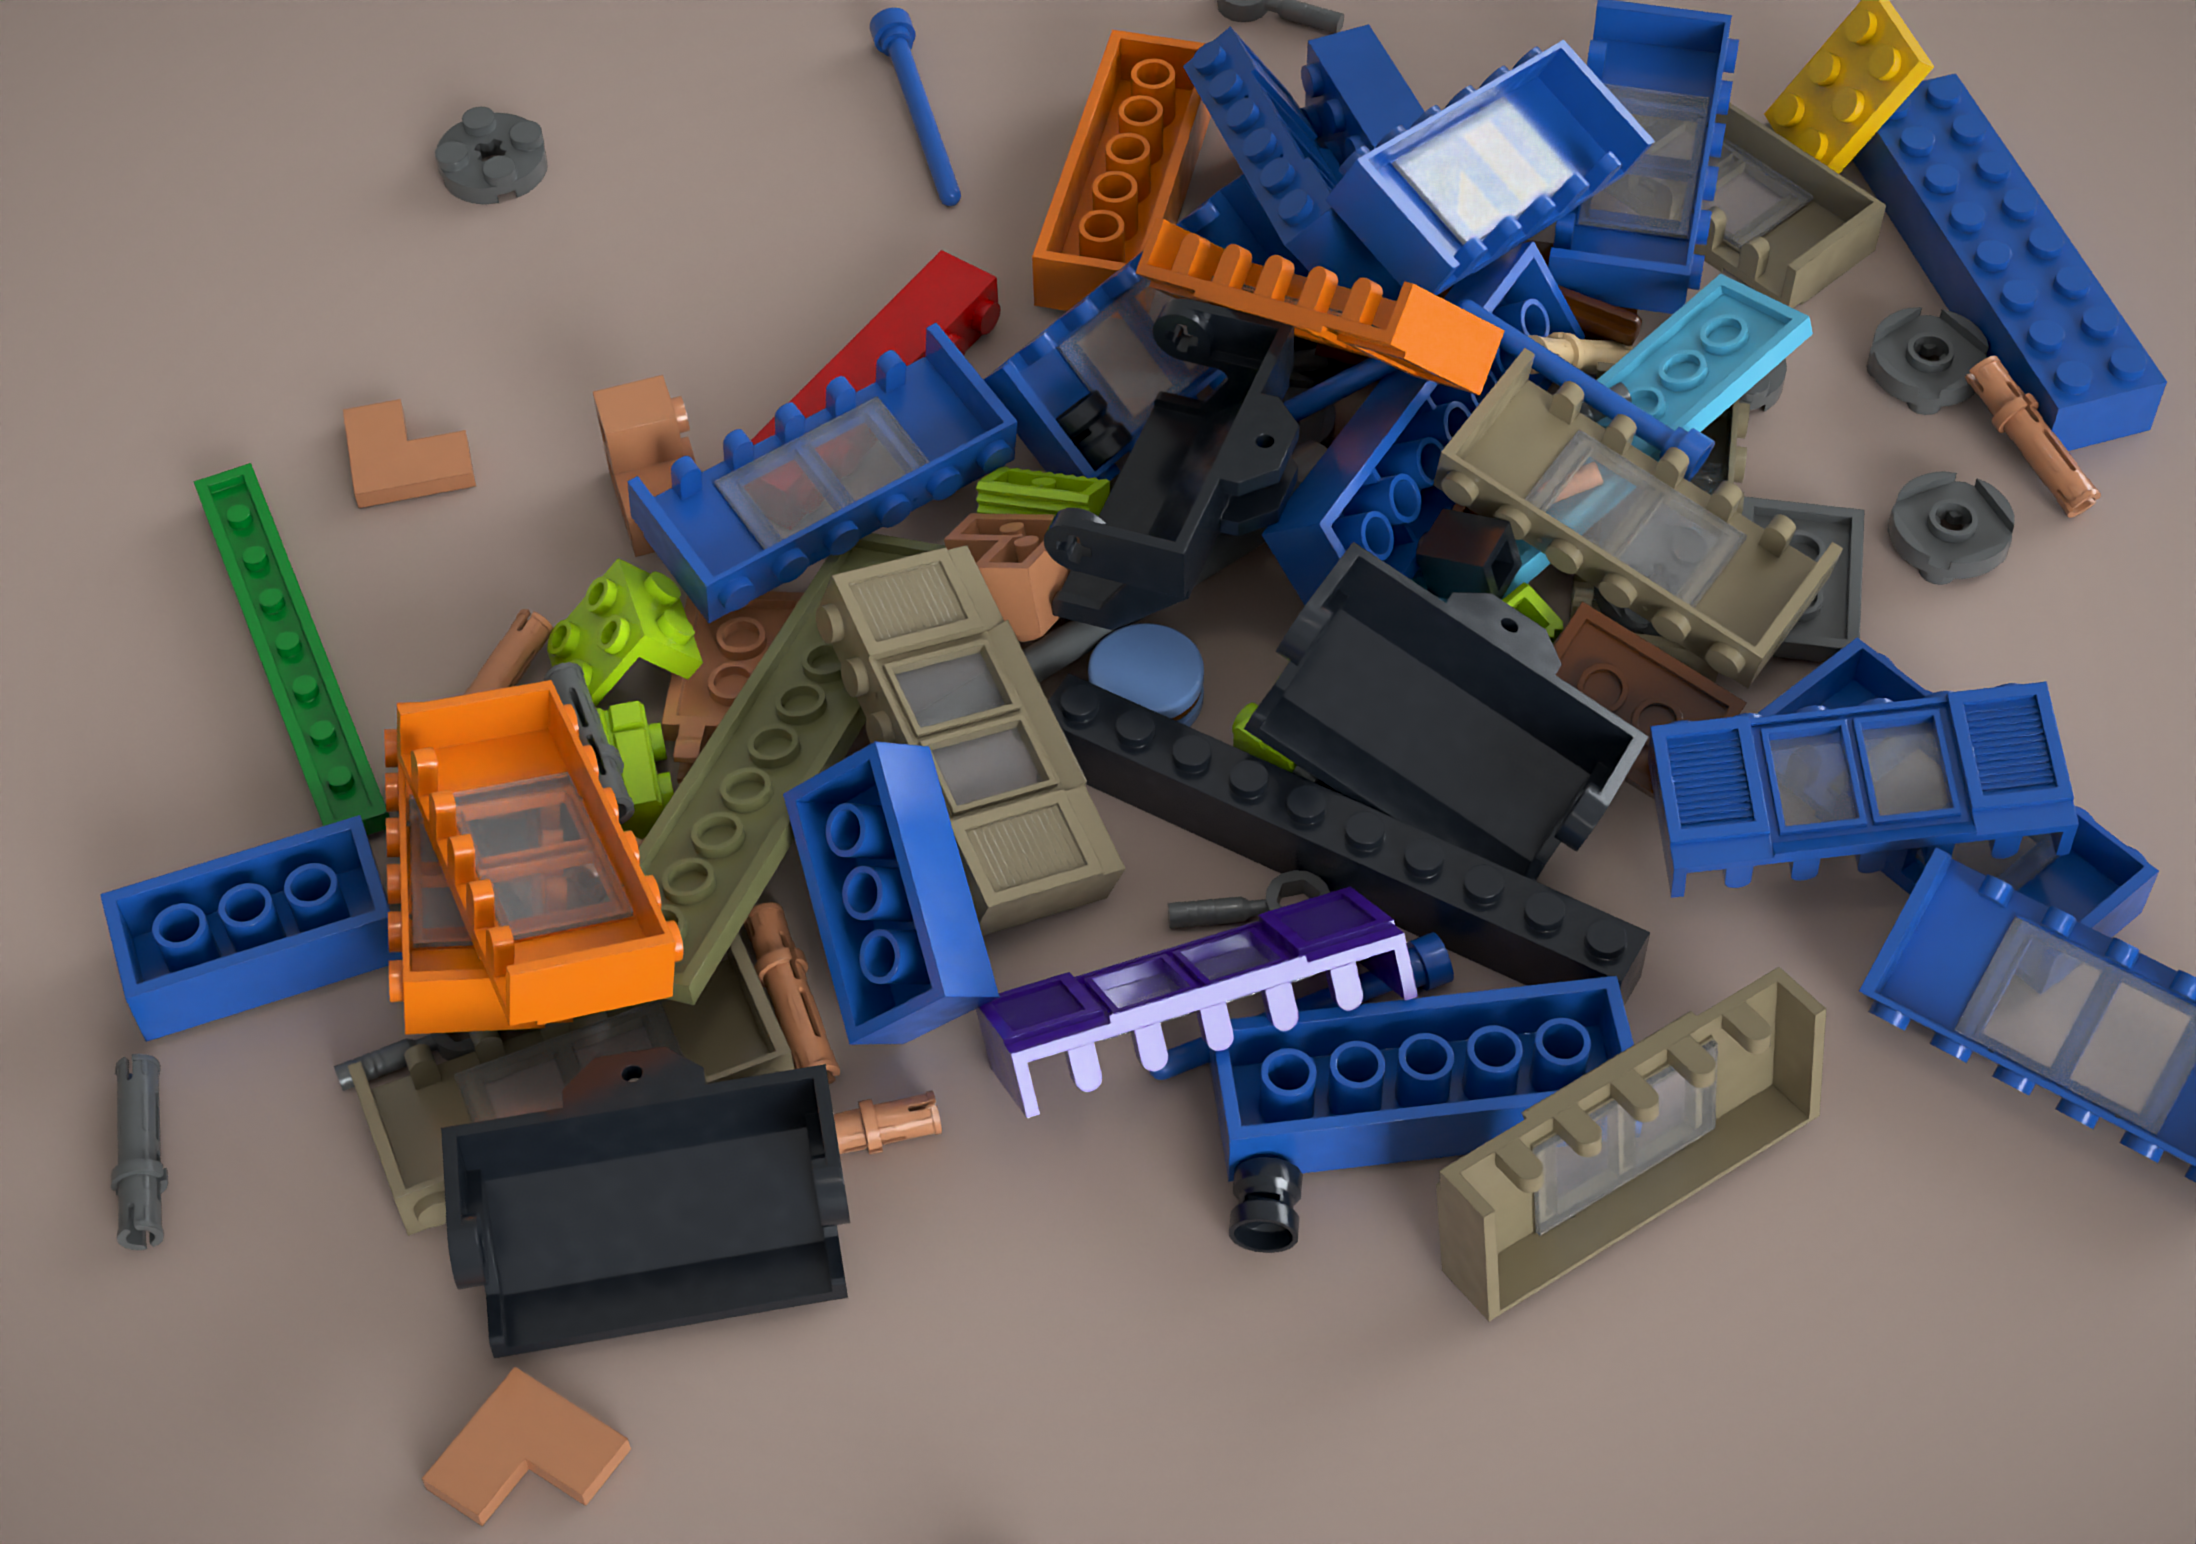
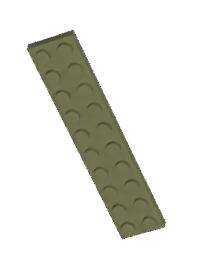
[602,533,945,1005]

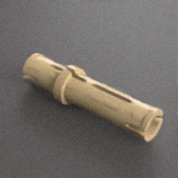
[1515,332,1633,375]

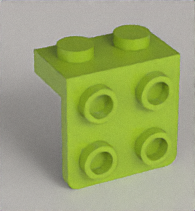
[547,558,703,707]

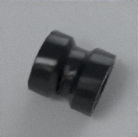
[1055,389,1133,470]
[1229,1157,1303,1253]

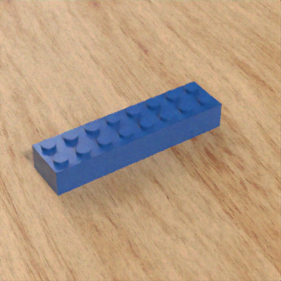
[1852,73,2167,451]
[1262,241,1586,605]

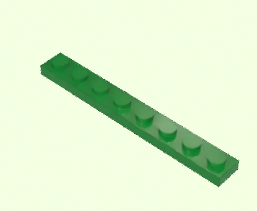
[193,463,390,836]

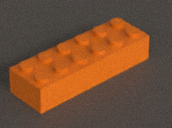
[1032,29,1211,320]

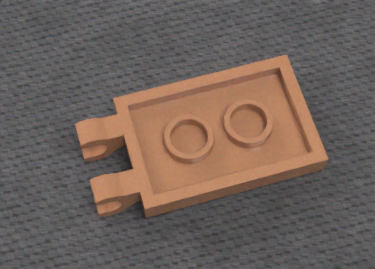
[661,591,804,784]

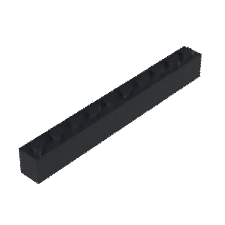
[1048,673,1650,1006]

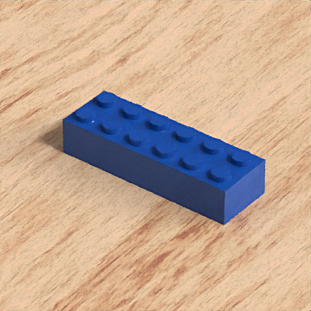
[1209,976,1640,1182]

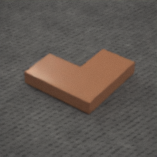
[343,399,476,508]
[422,1367,631,1526]

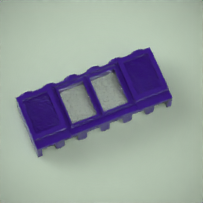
[976,886,1418,1118]

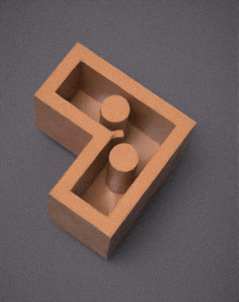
[592,375,696,557]
[944,513,1080,642]

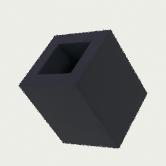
[1416,508,1522,600]

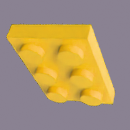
[1764,0,1934,174]

